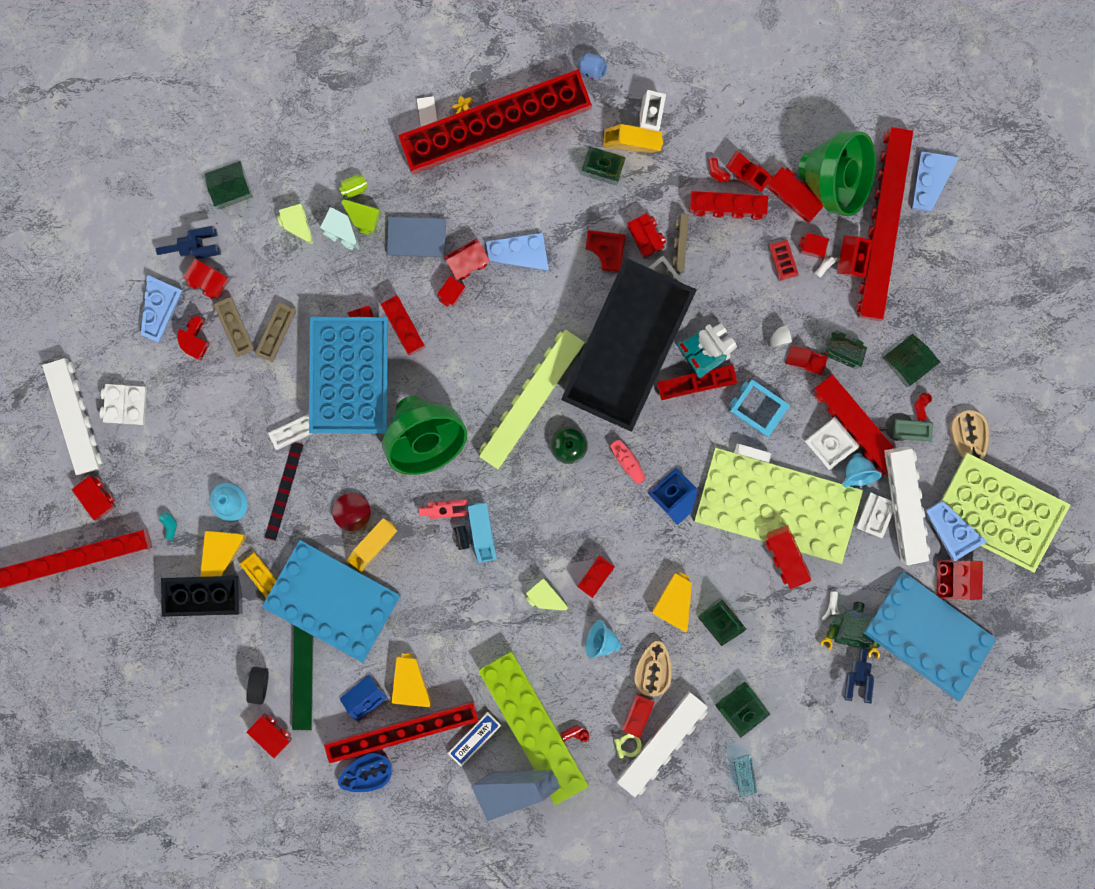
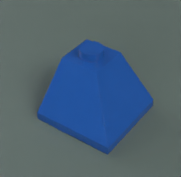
[648,468,698,525]

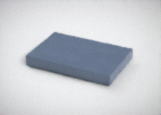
[387,217,446,257]

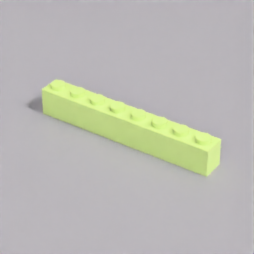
[479,330,585,470]

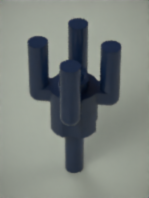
[156,226,221,259]
[844,639,874,704]

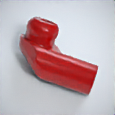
[708,158,730,183]
[914,393,932,421]
[560,725,590,742]

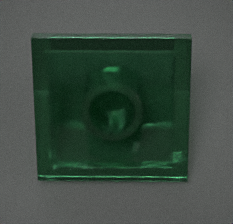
[581,146,626,186]
[697,598,747,646]

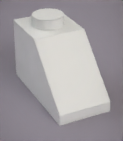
[640,90,666,132]

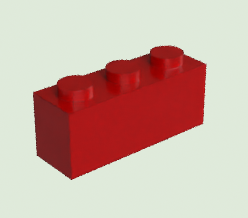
[766,167,824,224]
[381,295,426,356]
[765,525,812,589]

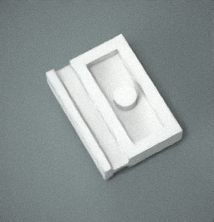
[856,493,893,539]

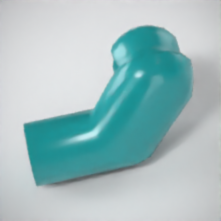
[158,513,177,541]

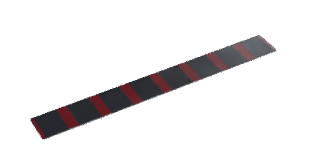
[265,442,304,541]

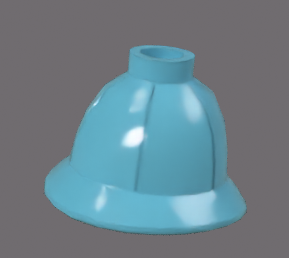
[842,453,882,488]
[210,483,248,522]
[585,620,621,659]

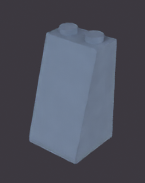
[471,770,560,821]

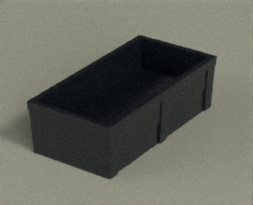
[561,257,697,432]

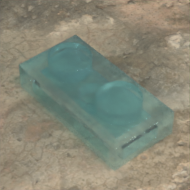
[733,755,757,797]

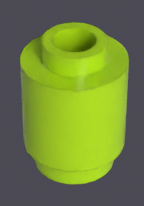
[339,174,368,199]

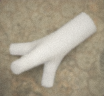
[815,251,840,278]
[822,592,841,621]

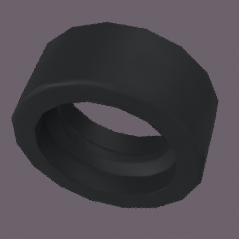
[246,667,269,705]

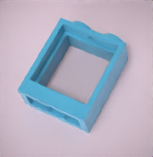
[729,380,790,438]

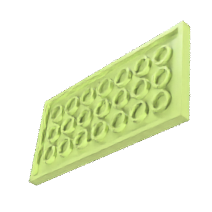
[694,448,863,564]

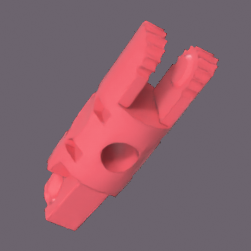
[610,439,645,484]
[419,499,469,519]

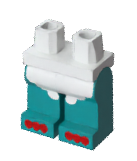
[677,323,737,378]

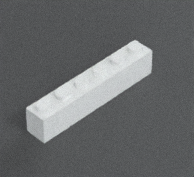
[42,358,103,475]
[884,446,930,565]
[617,691,708,797]

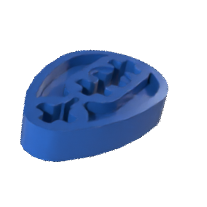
[338,752,393,792]

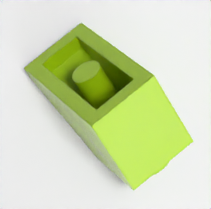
[342,199,381,236]

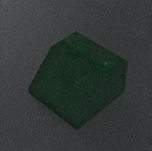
[205,161,254,210]
[821,330,867,369]
[882,334,940,387]
[715,682,771,738]

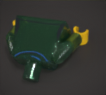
[821,602,880,659]

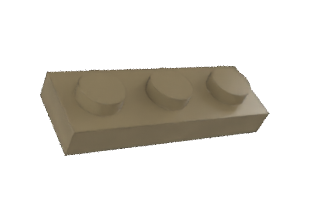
[672,214,689,274]
[213,297,255,357]
[255,302,297,362]

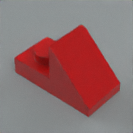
[785,346,828,376]

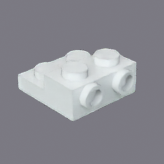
[100,384,147,425]

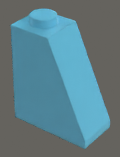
[468,503,497,563]

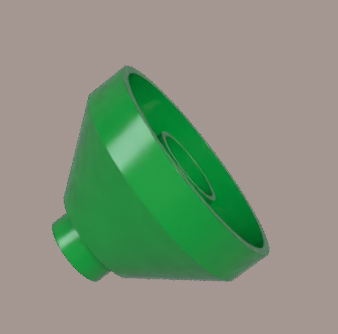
[798,130,876,216]
[382,396,467,475]

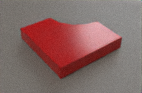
[585,230,625,273]

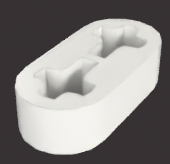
[734,444,771,463]

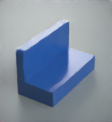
[340,675,387,722]

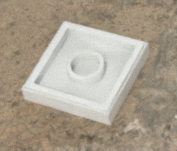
[805,417,859,470]

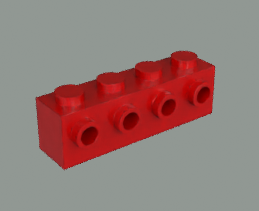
[689,191,769,220]

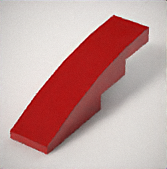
[657,365,738,401]

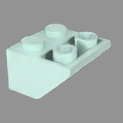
[320,207,360,250]

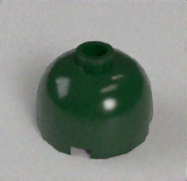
[550,426,588,464]

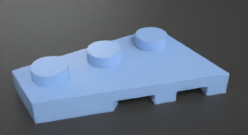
[911,151,959,212]
[486,233,549,271]
[141,275,183,343]
[925,501,987,561]

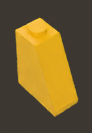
[603,124,663,153]
[347,518,397,573]
[200,531,246,577]
[651,572,692,633]
[392,653,431,707]

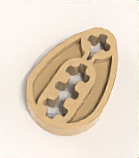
[950,410,989,460]
[634,640,672,697]

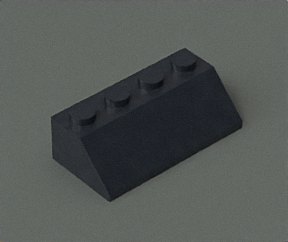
[161,576,243,617]

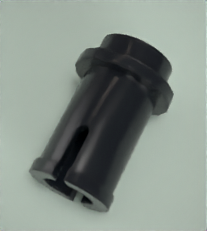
[453,525,471,550]

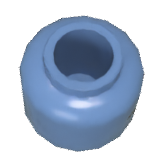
[578,53,607,80]

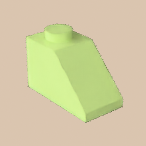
[277,204,314,244]
[526,578,568,611]

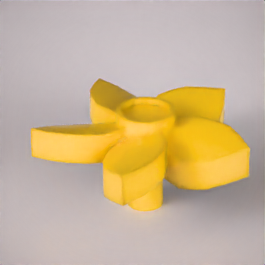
[451,96,473,114]

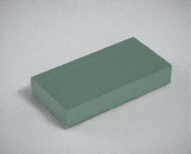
[893,419,933,442]

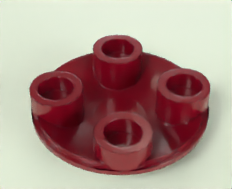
[332,493,371,531]

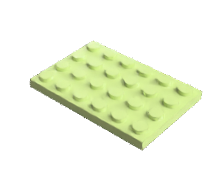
[941,452,1070,573]

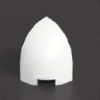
[769,325,792,348]

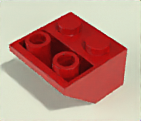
[937,560,983,600]

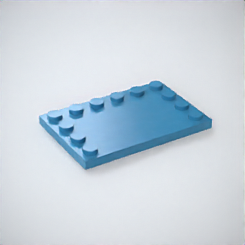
[309,317,388,434]
[262,540,401,663]
[864,572,997,701]

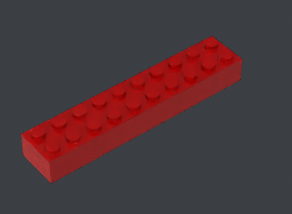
[398,69,592,175]

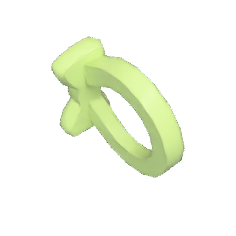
[614,734,642,758]

